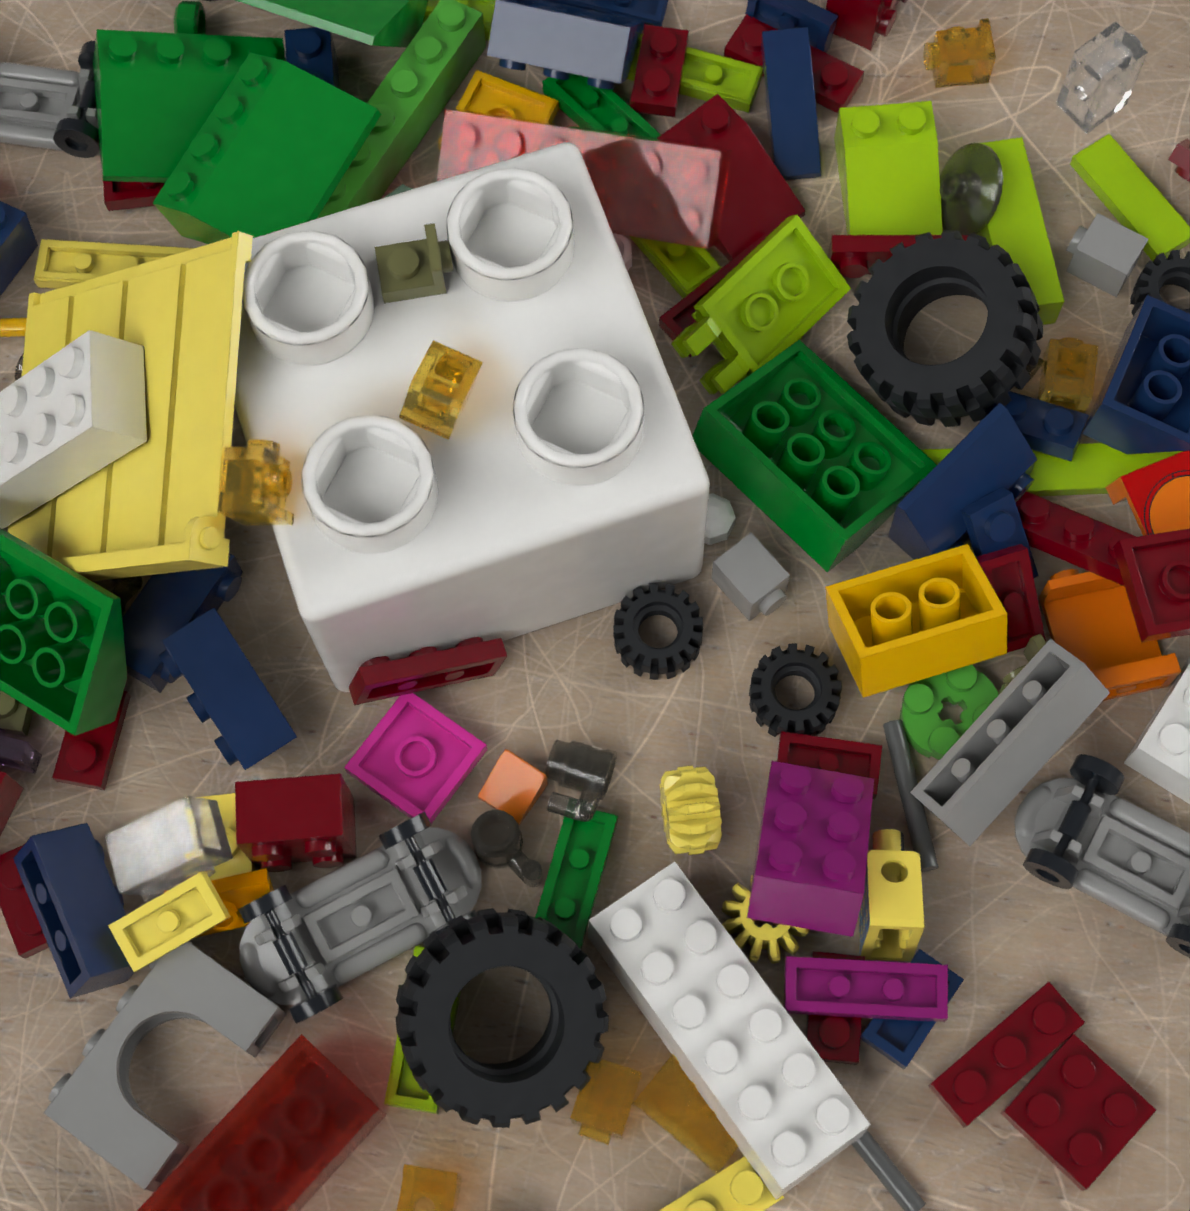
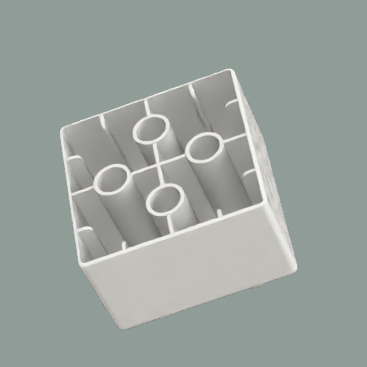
[234,142,710,692]

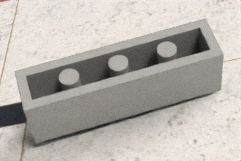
[910,639,1110,846]

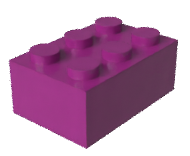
[747,761,874,937]

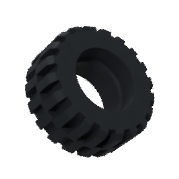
[847,230,1043,427]
[395,908,609,1128]

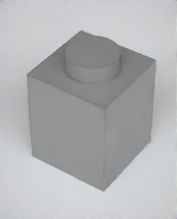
[1066,213,1148,297]
[711,532,790,621]

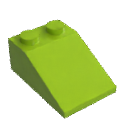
[834,101,943,235]

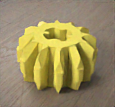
[659,765,722,855]
[722,875,809,964]

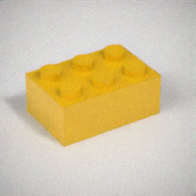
[825,544,1007,698]

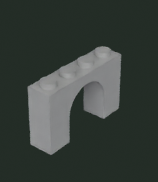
[44,942,287,1193]

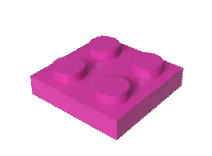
[344,693,488,828]

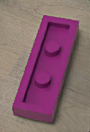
[784,956,948,1022]

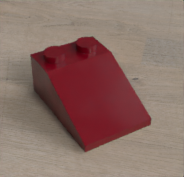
[646,94,806,262]

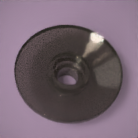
[940,143,1003,235]

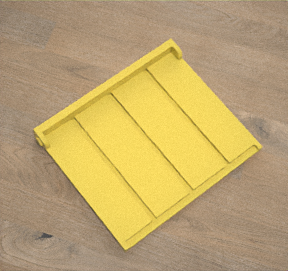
[7,231,253,581]

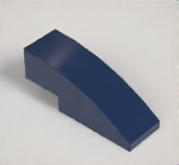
[761,27,821,181]

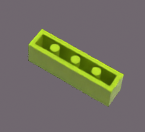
[956,137,1064,325]

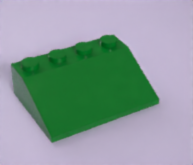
[235,0,429,48]
[93,29,285,183]
[153,52,382,244]
[692,339,937,573]
[0,528,127,736]

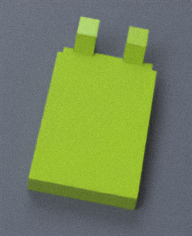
[671,214,851,395]

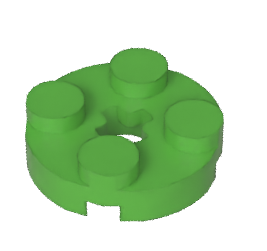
[900,665,999,760]

